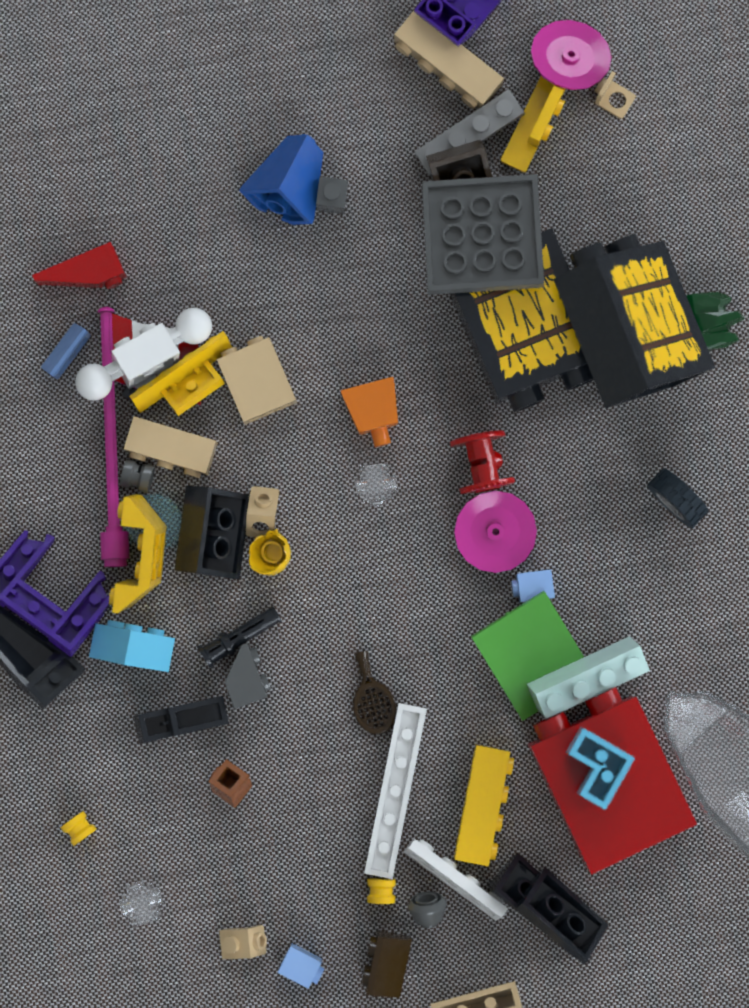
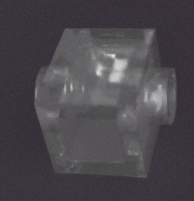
[355,463,397,507]
[119,880,163,928]

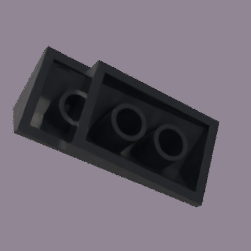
[487,853,609,964]

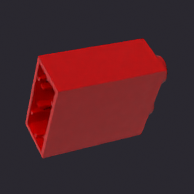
[527,687,697,875]

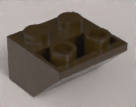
[361,930,412,998]

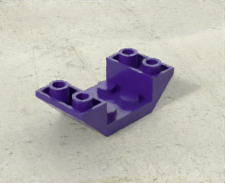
[414,0,502,47]

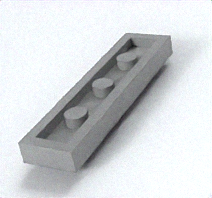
[415,89,525,177]

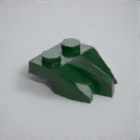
[686,292,745,351]

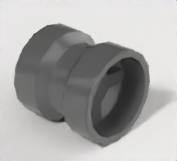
[120,459,155,493]

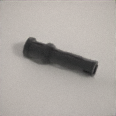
[197,606,282,669]

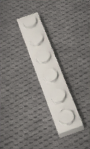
[364,703,427,879]

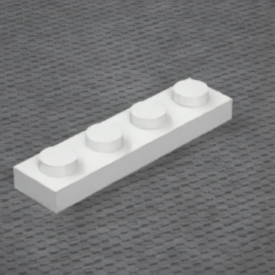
[404,839,508,921]

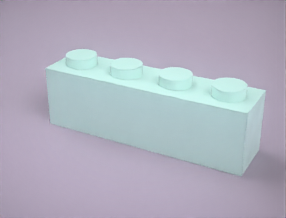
[527,636,650,719]

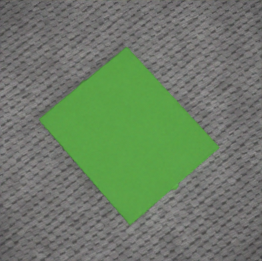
[471,590,584,721]

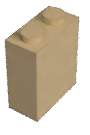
[217,336,297,425]

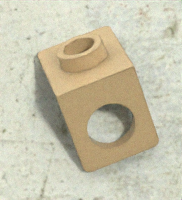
[594,71,636,119]
[246,486,279,537]

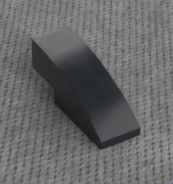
[133,696,229,744]

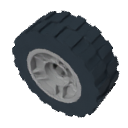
[647,468,709,528]

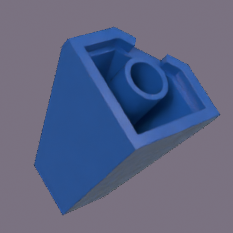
[239,134,324,225]

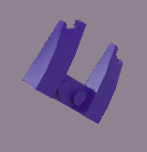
[0,530,110,657]

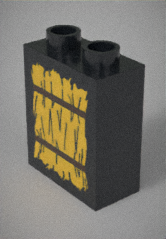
[449,228,594,413]
[553,234,715,408]

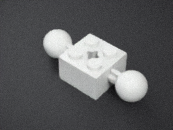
[75,308,212,401]

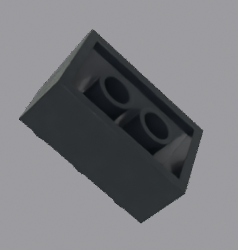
[174,486,250,580]

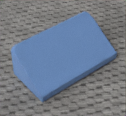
[41,323,91,380]

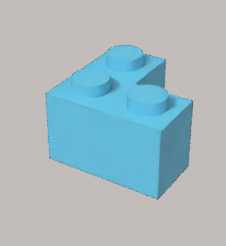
[89,620,175,672]
[566,727,635,810]

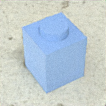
[511,569,555,603]
[277,943,325,989]

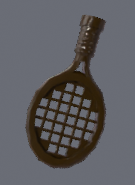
[353,650,396,734]

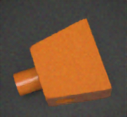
[341,377,398,448]

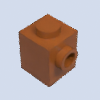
[208,759,252,808]

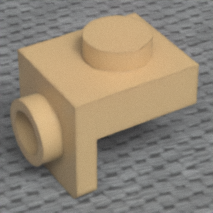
[219,925,267,959]

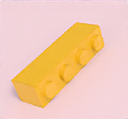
[454,744,514,866]

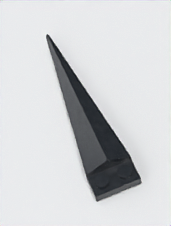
[0,606,86,710]

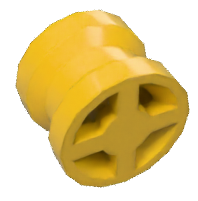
[60,811,97,846]
[367,878,396,904]

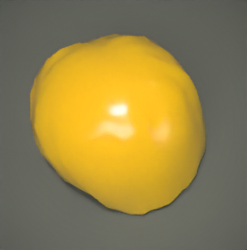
[249,529,291,576]

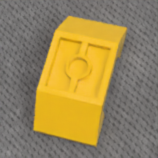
[109,494,167,613]

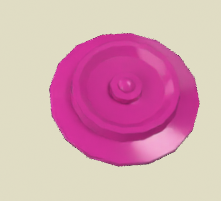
[531,20,612,90]
[454,490,537,573]

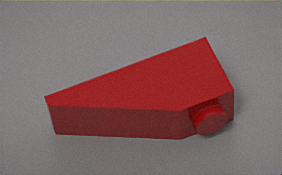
[32,242,127,289]

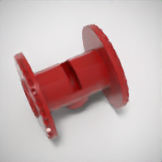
[450,430,515,494]

